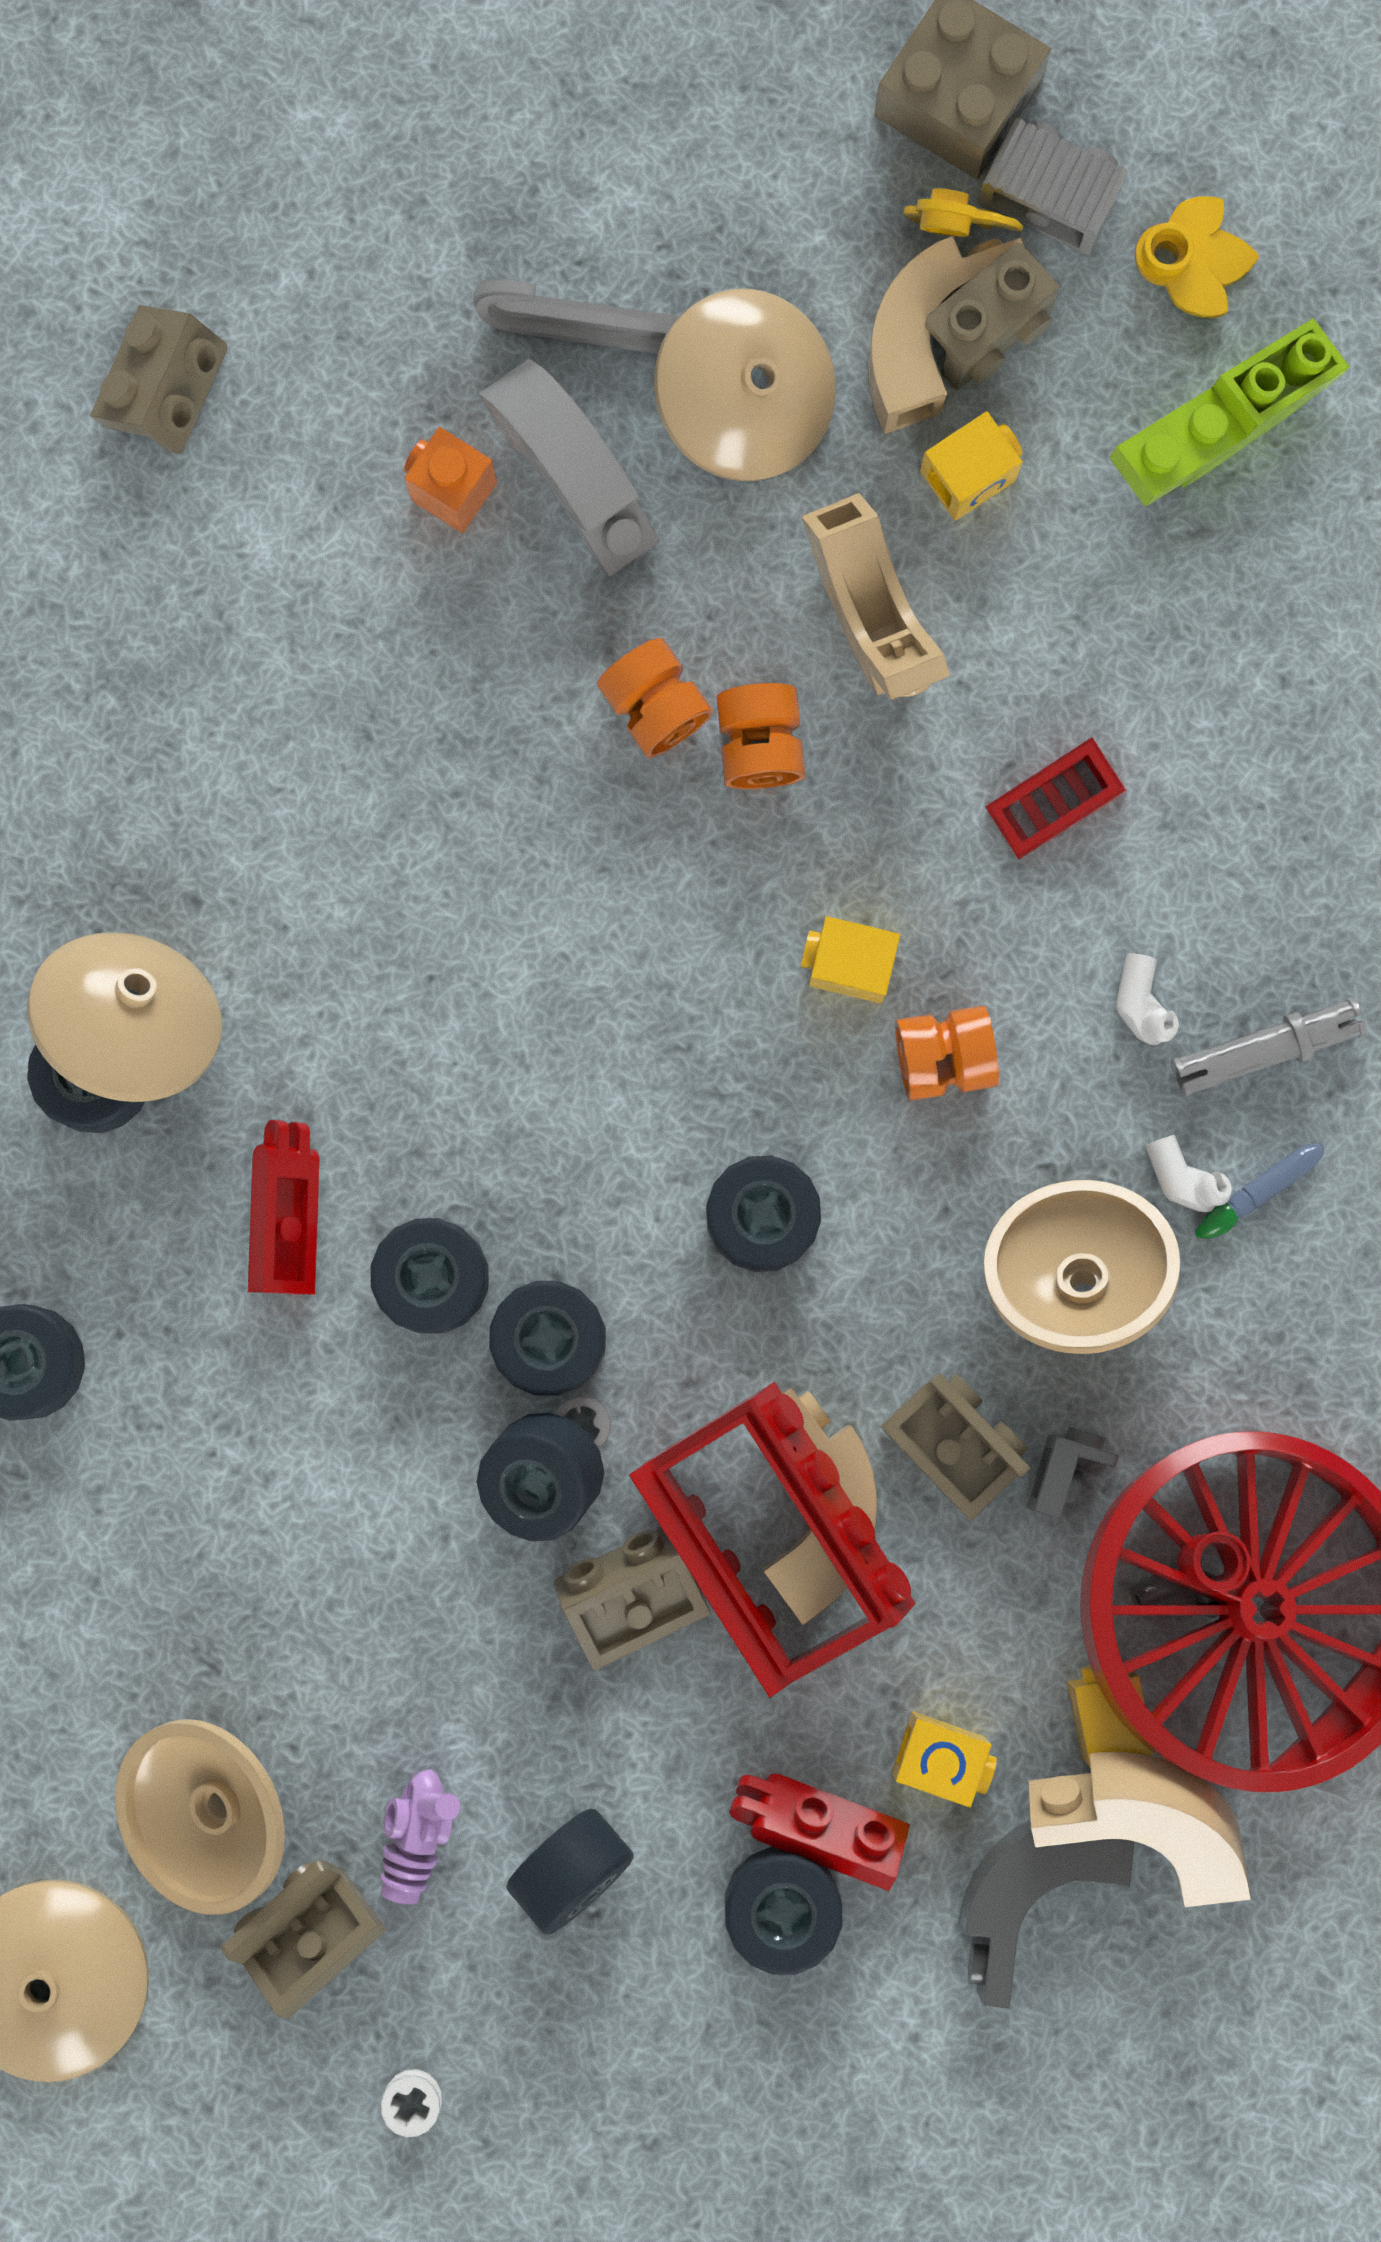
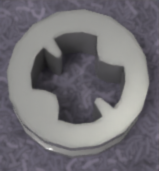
[556,1397,611,1449]

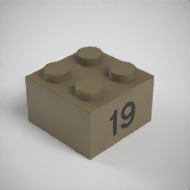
[874,0,1052,180]

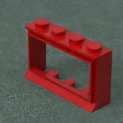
[629,1381,916,1698]

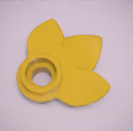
[903,188,1023,237]
[1134,196,1259,319]

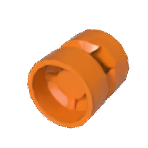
[597,638,713,758]
[717,683,805,789]
[895,1005,999,1101]

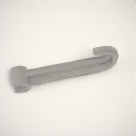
[473,279,680,354]

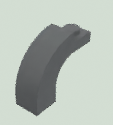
[958,1820,1135,2009]

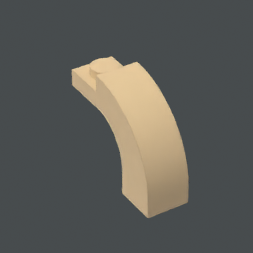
[868,236,1024,434]
[801,493,950,700]
[763,1388,877,1625]
[1028,1752,1251,1907]

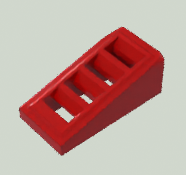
[985,737,1128,860]

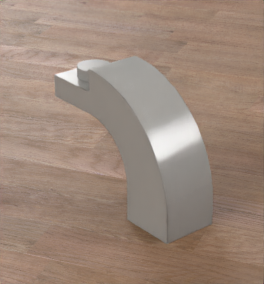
[479,358,660,577]

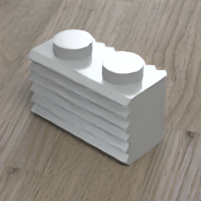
[978,118,1128,256]

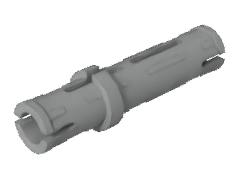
[1171,997,1367,1098]

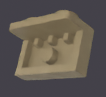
[925,243,1060,391]
[90,305,227,454]
[880,1373,1031,1521]
[221,1859,387,2019]

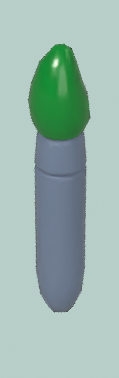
[1195,1143,1324,1239]

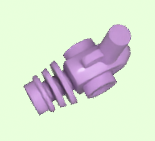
[380,1769,460,1904]

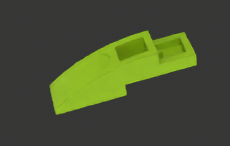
[1109,318,1350,507]

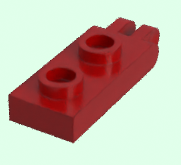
[247,1120,320,1295]
[729,1774,910,1891]

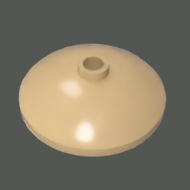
[654,289,836,482]
[27,932,222,1102]
[984,1180,1180,1354]
[115,1719,285,1915]
[0,1880,149,2082]

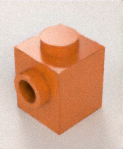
[404,426,497,533]

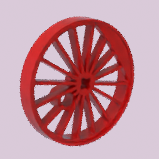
[1080,1431,1381,1792]

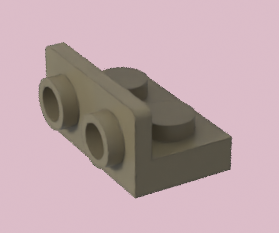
[554,1527,711,1671]

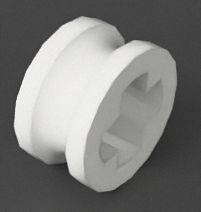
[381,2069,442,2137]

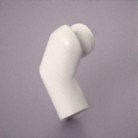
[1116,953,1179,1045]
[1145,1134,1232,1212]

